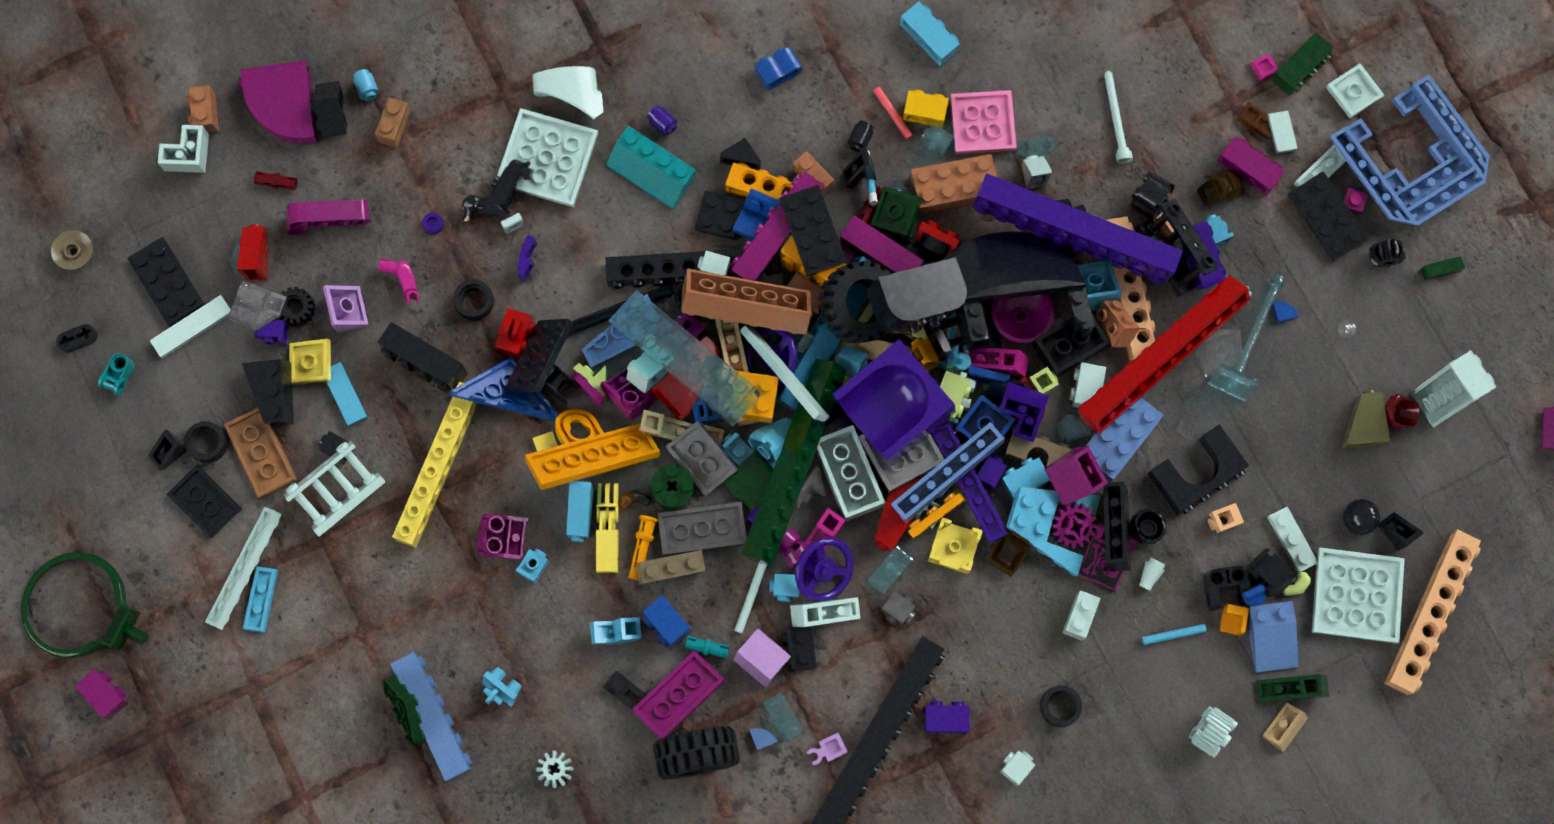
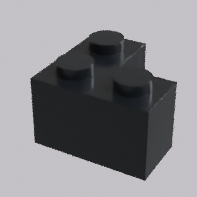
[310,81,348,138]

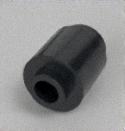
[847,120,874,152]

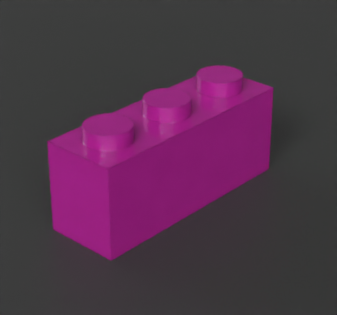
[1217,136,1285,196]

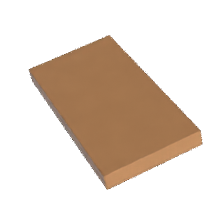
[223,408,298,499]

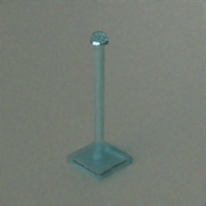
[1207,275,1285,401]

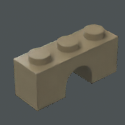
[1004,430,1072,468]
[635,550,706,585]

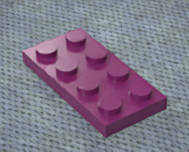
[632,651,725,739]

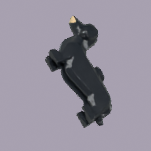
[462,160,535,222]

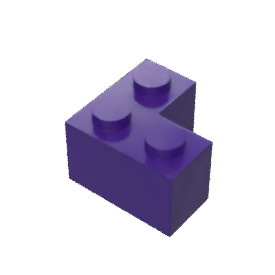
[999,382,1049,442]

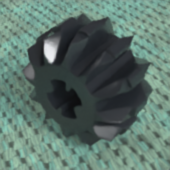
[1369,239,1406,268]

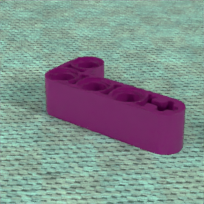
[285,200,370,235]

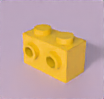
[903,90,949,128]

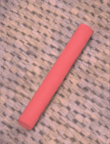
[873,87,913,140]

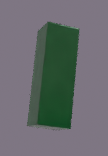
[1421,256,1465,281]

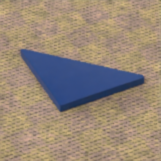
[450,357,559,421]

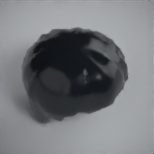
[1342,499,1380,536]
[1129,509,1166,545]

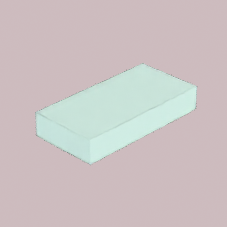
[1267,111,1298,154]

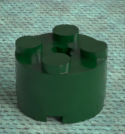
[651,464,694,511]

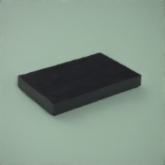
[166,464,242,539]

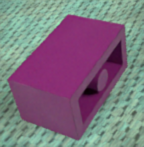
[75,669,129,720]

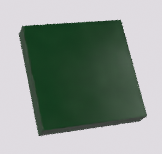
[870,187,922,237]

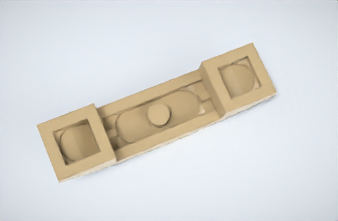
[639,410,725,447]

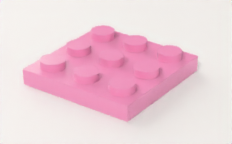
[950,90,1017,154]

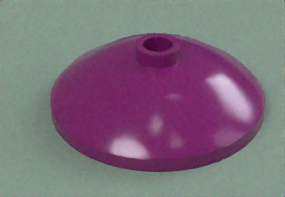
[991,294,1054,344]

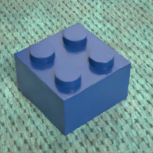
[956,395,1016,456]
[642,595,692,649]

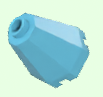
[748,418,793,469]

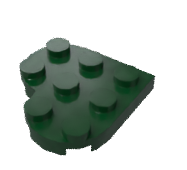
[382,674,426,746]

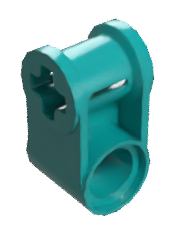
[98,353,135,396]

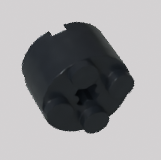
[1130,171,1175,221]
[1247,548,1296,597]

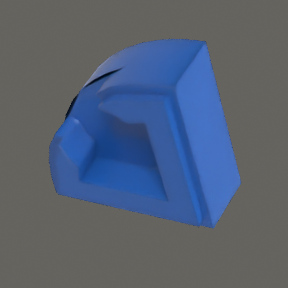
[1271,301,1299,323]

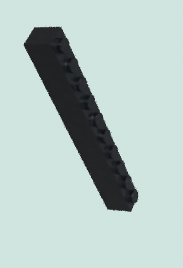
[811,635,945,824]

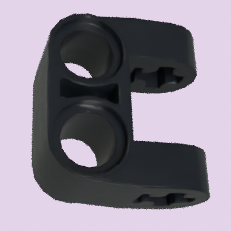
[1203,565,1251,611]

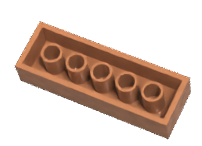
[681,269,812,335]

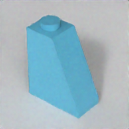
[566,481,594,543]

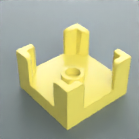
[928,518,983,574]

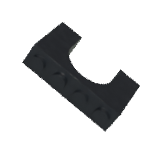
[1148,424,1249,515]

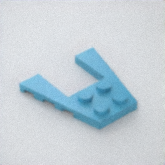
[1006,487,1101,576]

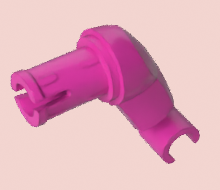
[378,258,419,305]

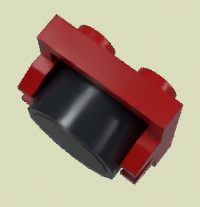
[915,220,962,257]

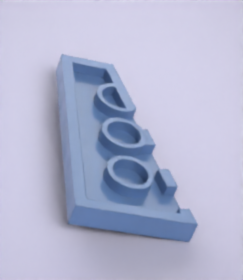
[582,294,665,369]

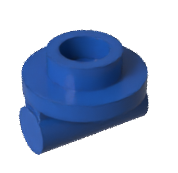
[1242,584,1266,606]

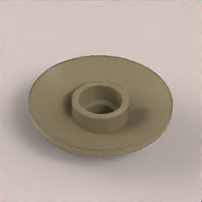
[51,230,93,271]

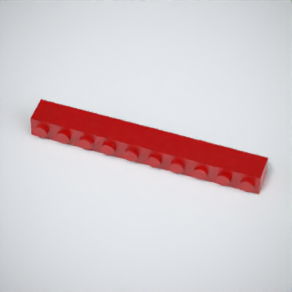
[1078,275,1251,434]

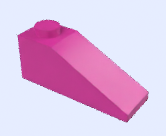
[962,348,1029,378]

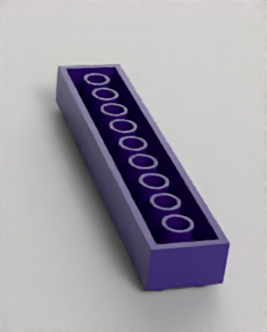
[972,173,1183,284]

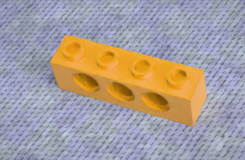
[725,163,793,200]

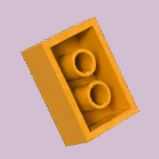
[780,235,847,288]

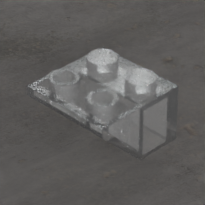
[228,280,286,330]

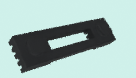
[603,671,684,737]

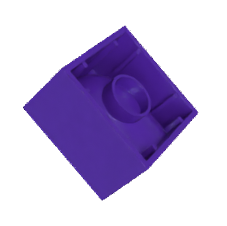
[833,340,956,467]

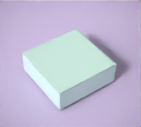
[501,213,524,234]

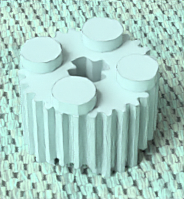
[1189,706,1238,758]

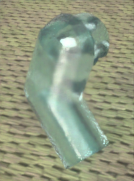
[229,244,241,274]

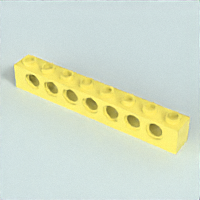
[392,381,478,548]

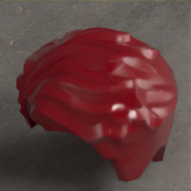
[1385,394,1420,429]

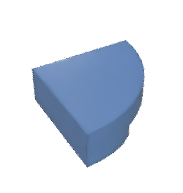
[749,728,777,751]

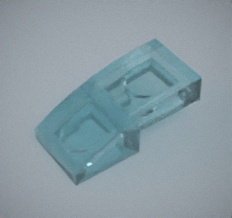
[867,546,913,594]
[763,692,804,743]

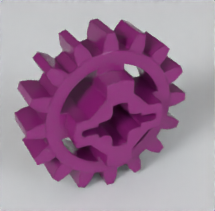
[1051,502,1097,549]

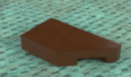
[1236,102,1271,140]

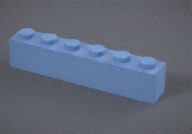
[891,422,1004,523]
[390,652,473,782]

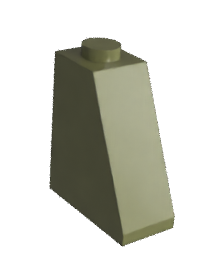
[1342,390,1390,449]

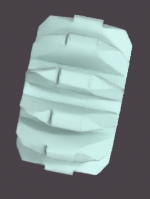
[536,751,574,788]

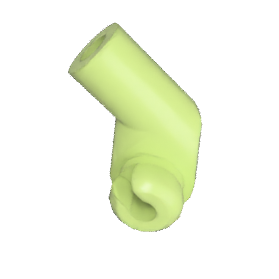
[1282,572,1311,596]

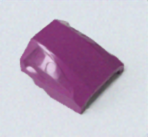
[600,365,657,419]
[477,513,528,561]

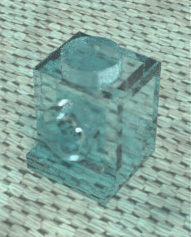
[921,124,954,159]

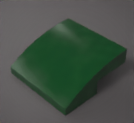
[723,451,773,511]

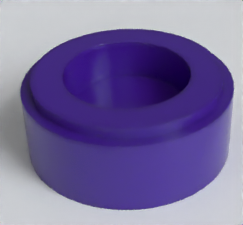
[422,213,444,235]

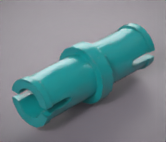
[685,635,730,658]

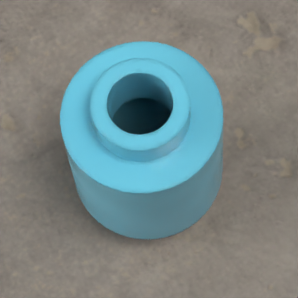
[353,69,379,101]

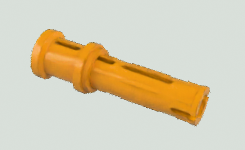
[628,515,658,580]

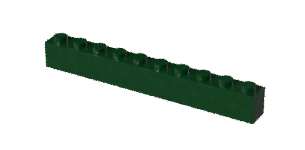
[741,359,846,566]

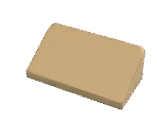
[1262,702,1308,752]

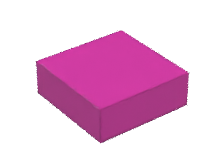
[1250,53,1278,81]

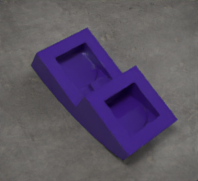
[518,234,537,282]

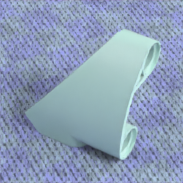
[532,66,603,119]

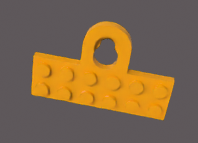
[525,409,660,490]

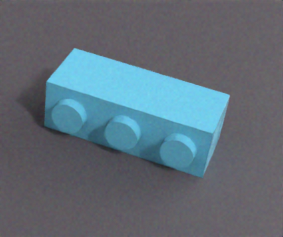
[900,2,960,66]

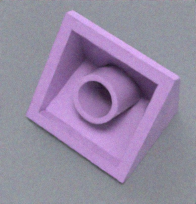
[323,285,369,333]
[733,629,791,688]

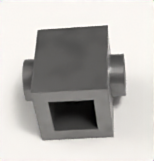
[881,591,916,626]

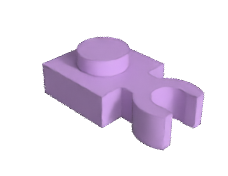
[807,733,848,765]

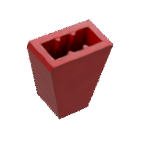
[237,224,268,281]

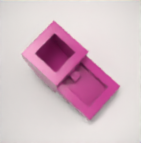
[805,508,846,551]

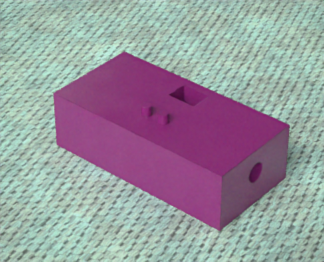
[840,216,923,274]

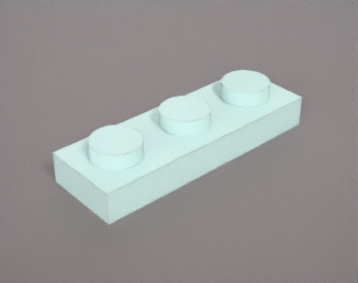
[1267,507,1318,573]

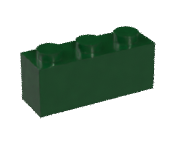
[1271,32,1334,96]

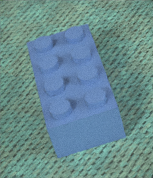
[1086,398,1164,483]

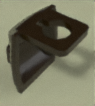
[1197,170,1244,206]
[986,531,1030,577]

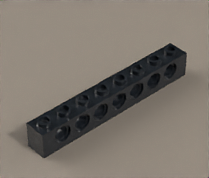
[605,249,772,289]

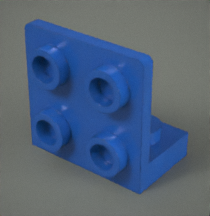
[732,188,780,240]

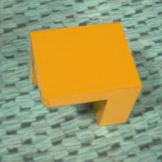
[1220,604,1249,636]

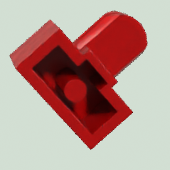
[494,308,535,358]

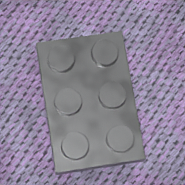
[666,420,738,496]

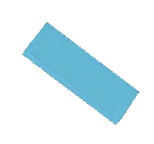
[326,362,368,427]
[243,566,278,633]

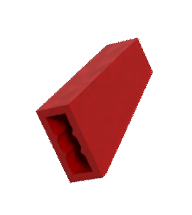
[650,336,720,420]
[874,477,922,553]

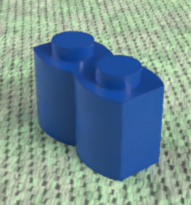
[755,47,802,91]

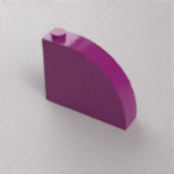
[238,60,318,145]

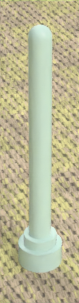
[1104,71,1133,164]

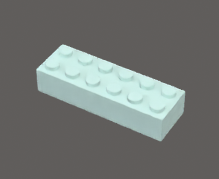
[1410,351,1496,428]

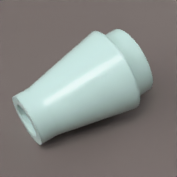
[1139,558,1165,591]

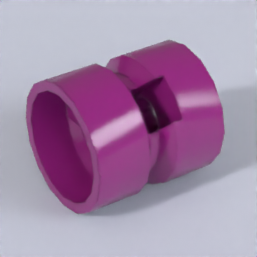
[778,528,808,569]

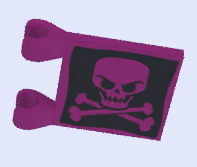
[1078,522,1137,591]

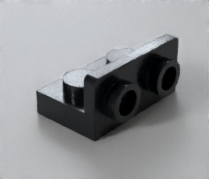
[782,626,817,672]

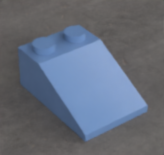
[1247,601,1299,673]

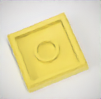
[289,339,331,385]

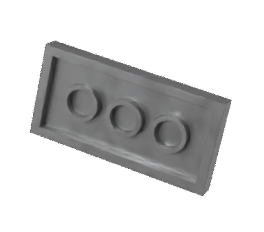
[657,502,747,556]

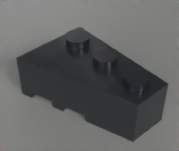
[242,359,294,427]

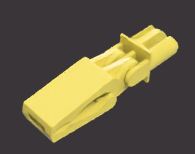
[596,483,619,573]

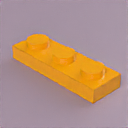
[908,493,964,539]

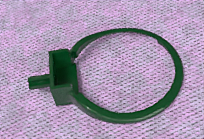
[21,552,149,658]

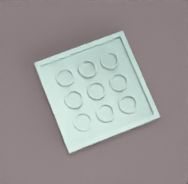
[497,108,598,207]
[1311,548,1405,644]

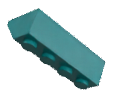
[606,126,696,209]

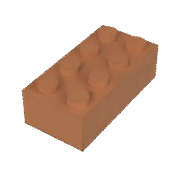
[910,154,997,215]

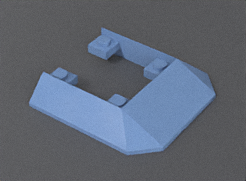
[1329,75,1490,226]

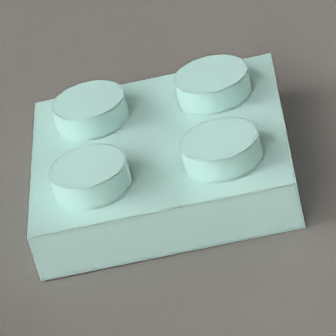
[1326,64,1384,119]

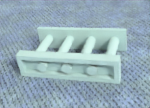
[284,441,385,537]

